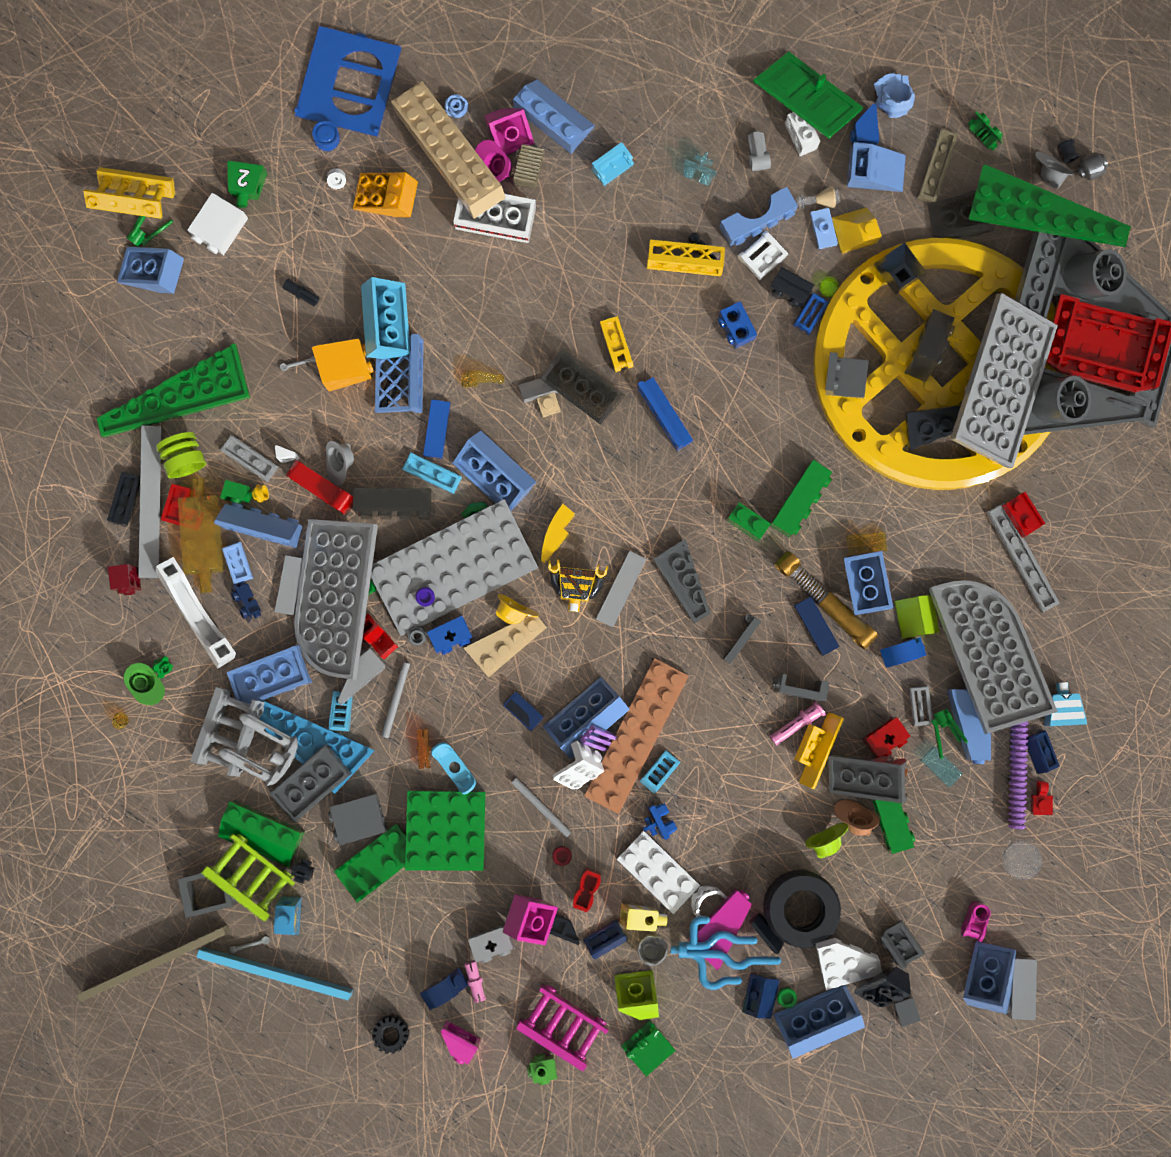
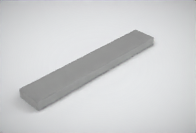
[986,503,1060,613]

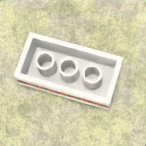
[454,194,536,243]

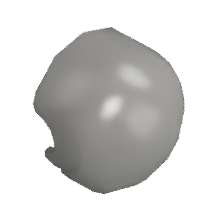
[637,935,668,966]

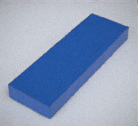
[423,400,451,459]

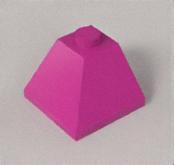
[484,108,535,155]
[441,1020,481,1064]

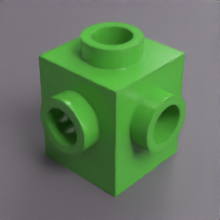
[527,1053,557,1085]

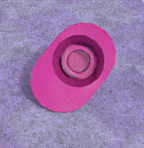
[475,140,511,182]

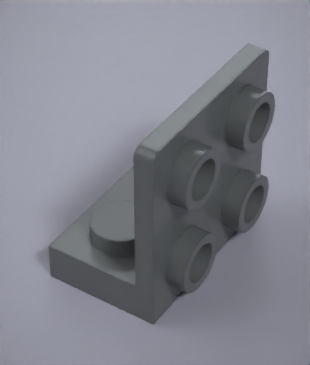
[826,352,868,398]

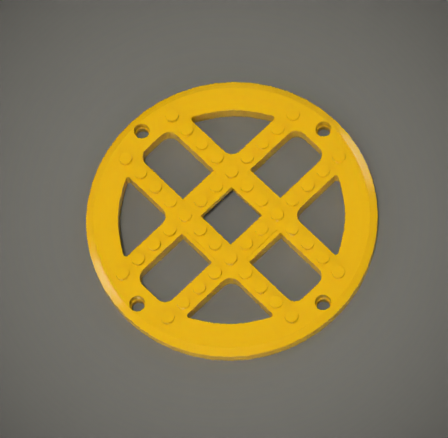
[813,238,1069,490]

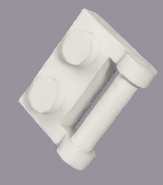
[737,231,788,280]

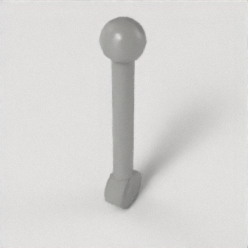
[280,355,316,371]
[229,936,270,953]

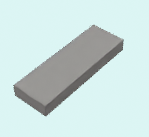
[220,435,278,482]
[274,555,303,616]

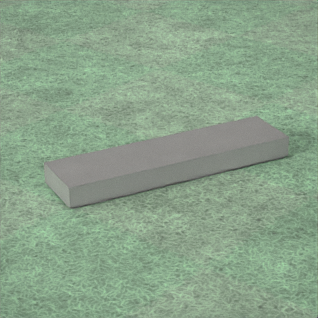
[596,551,647,628]

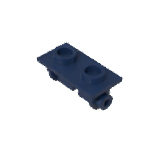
[230,581,262,623]

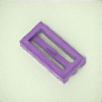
[580,725,617,751]

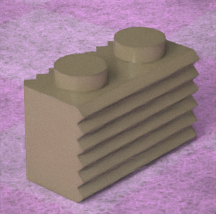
[511,143,544,189]

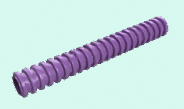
[1008,722,1029,829]

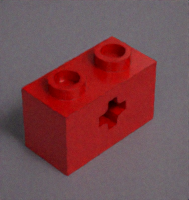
[862,717,911,758]

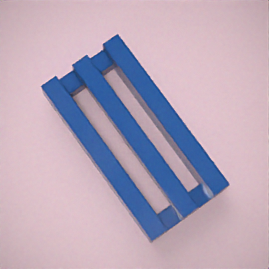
[793,293,829,335]

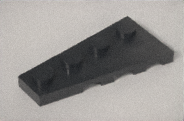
[905,405,961,451]

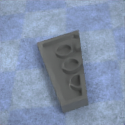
[653,539,711,624]

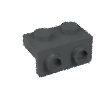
[880,919,925,970]

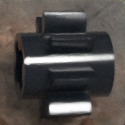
[291,858,315,884]

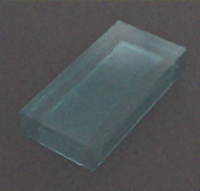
[920,747,963,788]

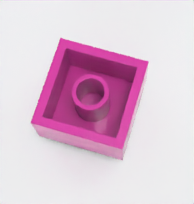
[502,894,558,945]

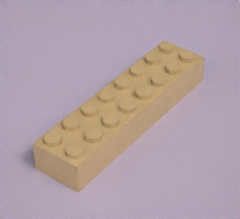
[391,81,506,218]

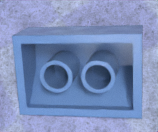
[843,551,893,615]

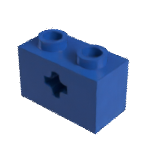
[427,616,473,655]

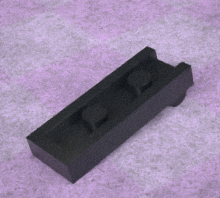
[107,472,140,527]

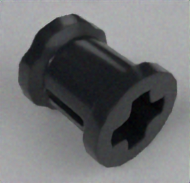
[1057,139,1080,164]

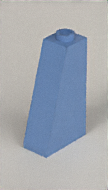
[947,689,991,764]

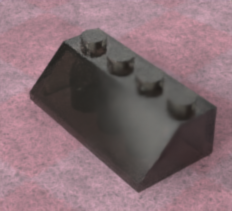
[540,348,625,425]

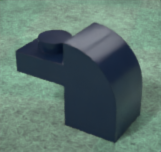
[420,968,468,1010]

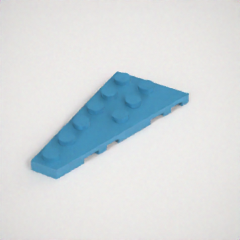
[259,701,375,794]

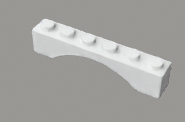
[156,557,236,669]

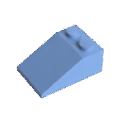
[117,247,184,294]
[963,941,1016,1014]

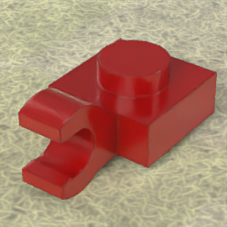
[1031,781,1053,815]

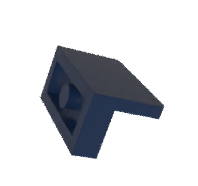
[742,973,780,1019]

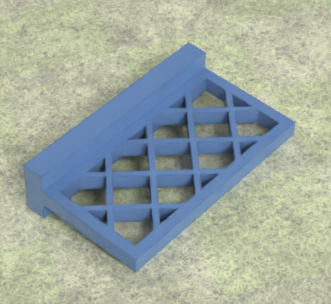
[375,334,424,413]

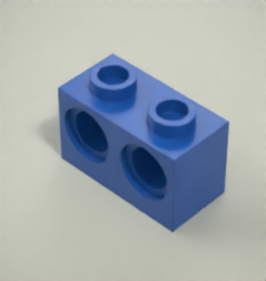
[717,301,757,349]

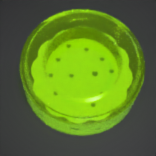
[819,277,839,297]

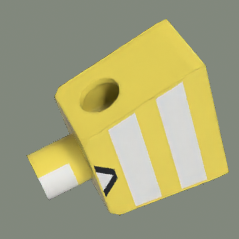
[619,903,667,931]

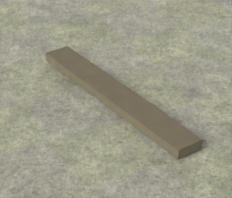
[77,925,230,1001]

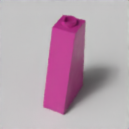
[687,888,752,971]

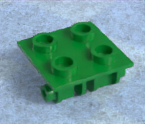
[968,111,1003,151]
[621,1020,676,1077]

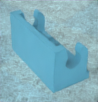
[592,142,634,186]

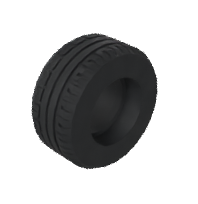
[763,870,841,948]

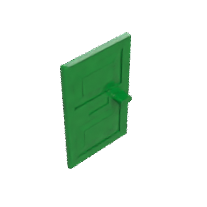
[753,52,863,139]

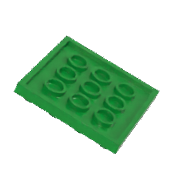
[405,791,486,871]

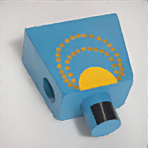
[274,896,302,935]

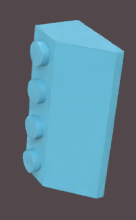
[361,277,411,359]

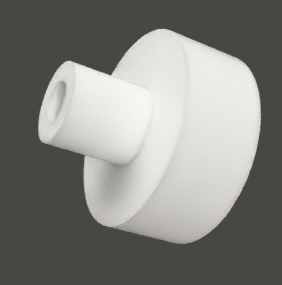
[327,168,346,189]

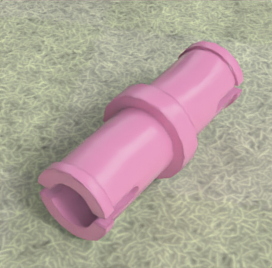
[464,960,486,1003]

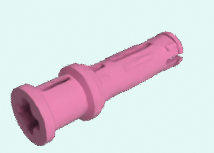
[769,701,826,746]

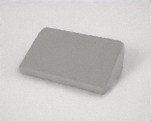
[519,374,560,403]

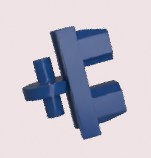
[642,803,677,840]

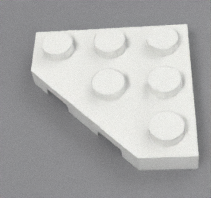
[816,938,882,990]

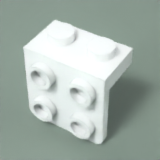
[553,741,604,789]

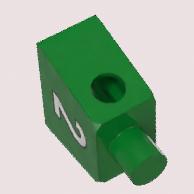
[227,161,267,208]

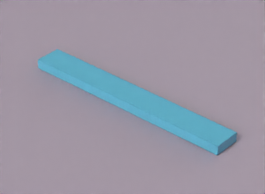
[197,947,354,1000]

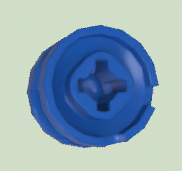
[312,121,340,151]

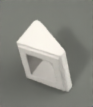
[275,445,299,463]

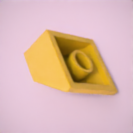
[832,207,882,254]

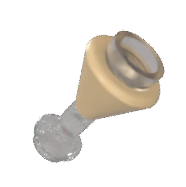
[796,185,840,209]

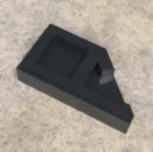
[549,914,580,945]

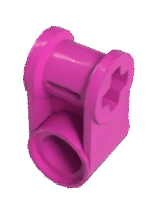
[961,901,991,942]

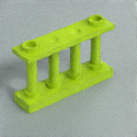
[201,834,295,922]

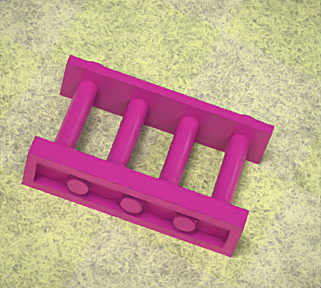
[516,984,608,1072]

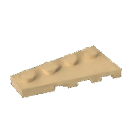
[464,616,547,677]

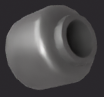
[1077,152,1108,181]

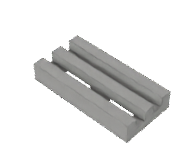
[908,686,933,726]

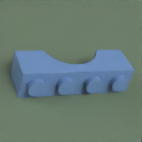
[719,187,798,246]

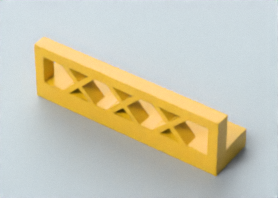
[647,240,725,276]

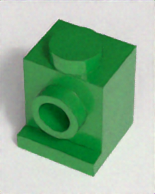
[220,480,253,504]

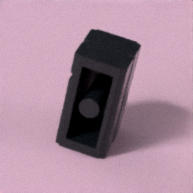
[769,267,814,308]

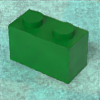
[726,502,771,542]

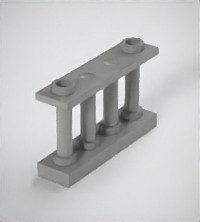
[190,687,265,777]

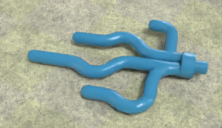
[670,916,781,990]

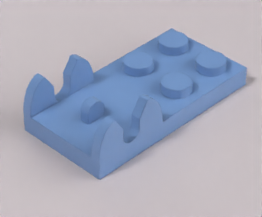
[227,645,313,704]

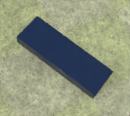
[794,597,840,656]

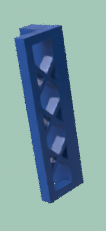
[637,377,693,451]

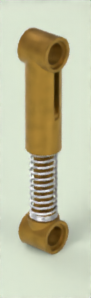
[774,550,879,650]

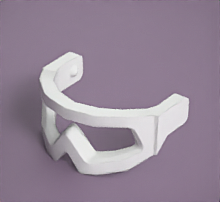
[691,885,728,917]

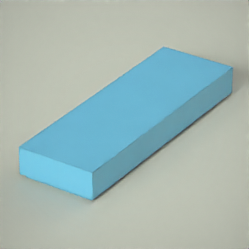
[402,452,462,494]

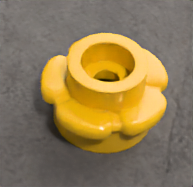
[252,484,269,503]

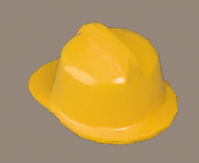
[496,594,539,624]

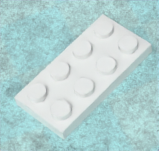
[617,831,700,914]

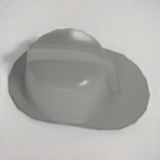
[1035,152,1074,188]
[326,441,354,486]

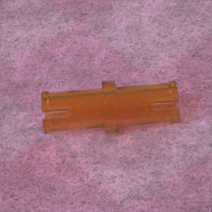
[415,729,431,769]

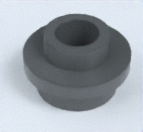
[408,626,427,645]

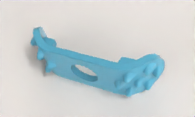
[431,742,476,794]

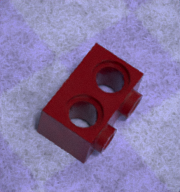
[108,564,141,596]

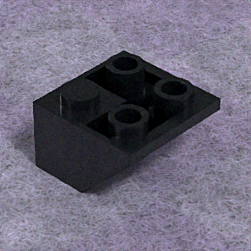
[873,242,927,295]
[854,967,911,1007]

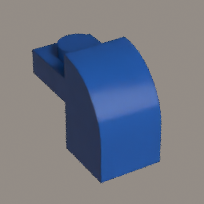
[880,637,926,668]

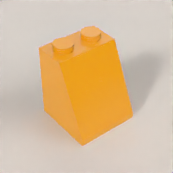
[312,339,374,392]

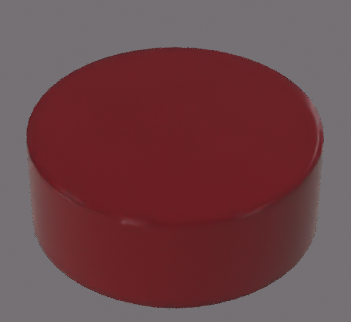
[552,846,572,866]

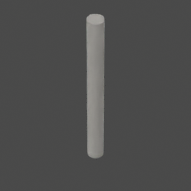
[381,662,410,738]
[511,777,571,837]

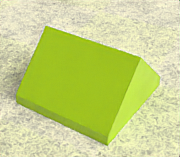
[894,595,940,639]

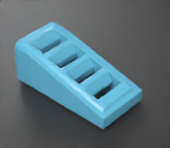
[328,691,353,731]
[640,750,680,794]

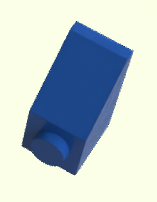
[850,104,879,145]

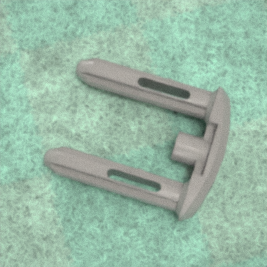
[219,713,298,786]

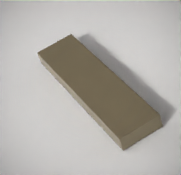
[917,128,958,204]

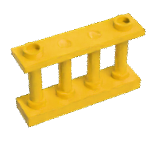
[83,167,175,219]

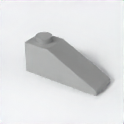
[338,649,385,706]

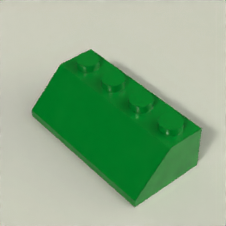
[218,800,305,868]

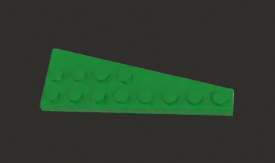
[969,164,1131,247]
[97,343,251,438]

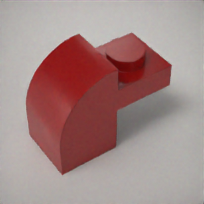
[363,614,398,659]

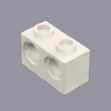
[785,112,820,156]

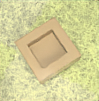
[537,393,561,417]

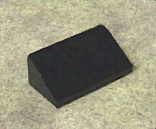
[749,913,784,955]

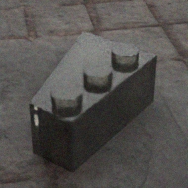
[904,309,955,382]

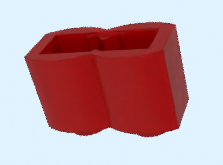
[573,868,601,913]

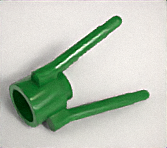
[126,216,173,247]
[931,709,968,759]

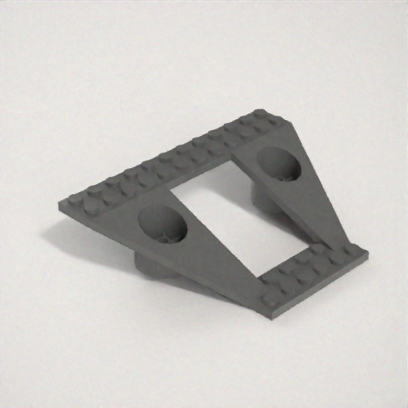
[1015,231,1171,435]

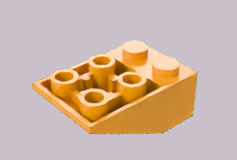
[353,172,418,217]

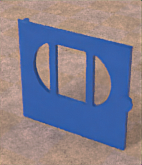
[294,26,402,137]

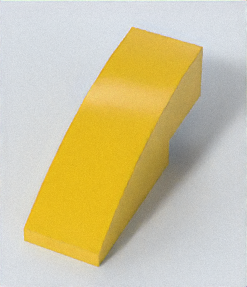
[541,504,575,564]

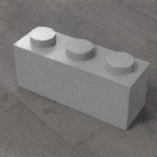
[1006,956,1037,1020]

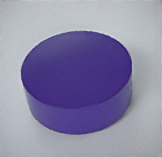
[416,587,435,607]

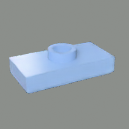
[810,208,838,249]
[222,542,253,584]

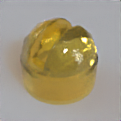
[112,713,129,730]

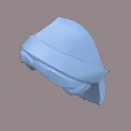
[874,73,915,118]

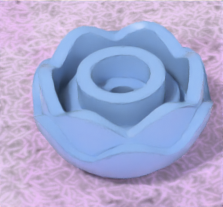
[445,94,468,118]

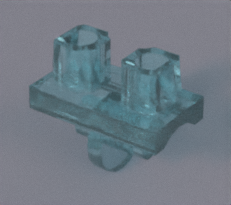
[683,152,718,186]

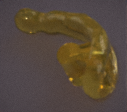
[461,370,505,388]

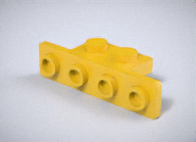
[794,712,844,789]

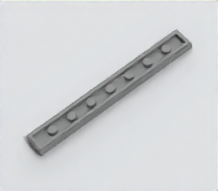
[138,426,161,578]

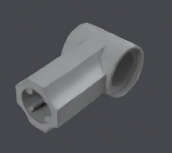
[747,131,771,172]

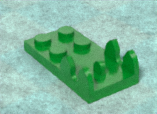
[334,823,406,903]

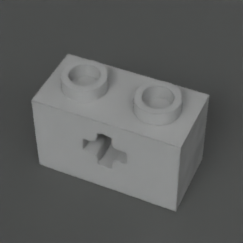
[468,924,514,963]

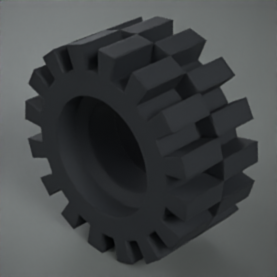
[372,1015,409,1054]

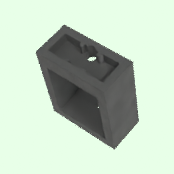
[177,866,237,918]

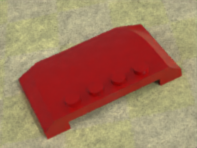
[1046,294,1171,392]

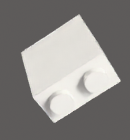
[188,193,248,256]

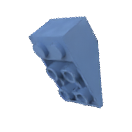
[847,142,906,192]

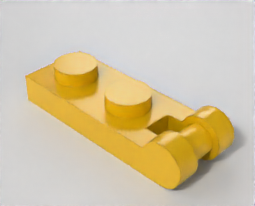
[600,316,633,372]

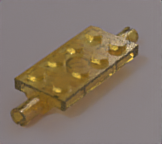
[178,478,224,593]

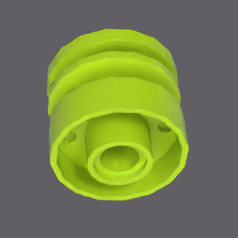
[156,432,207,478]

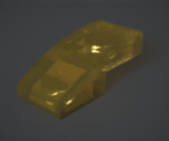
[846,532,888,555]

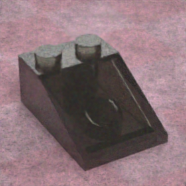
[928,190,994,239]

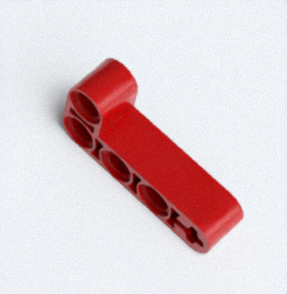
[285,460,357,516]

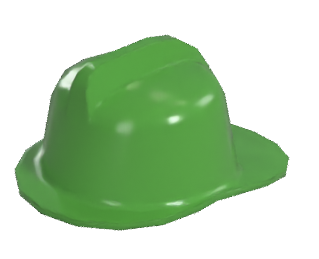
[124,663,165,705]

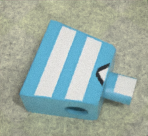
[1044,682,1087,726]

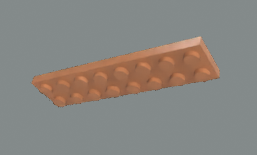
[584,658,688,814]

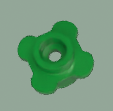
[152,656,173,679]

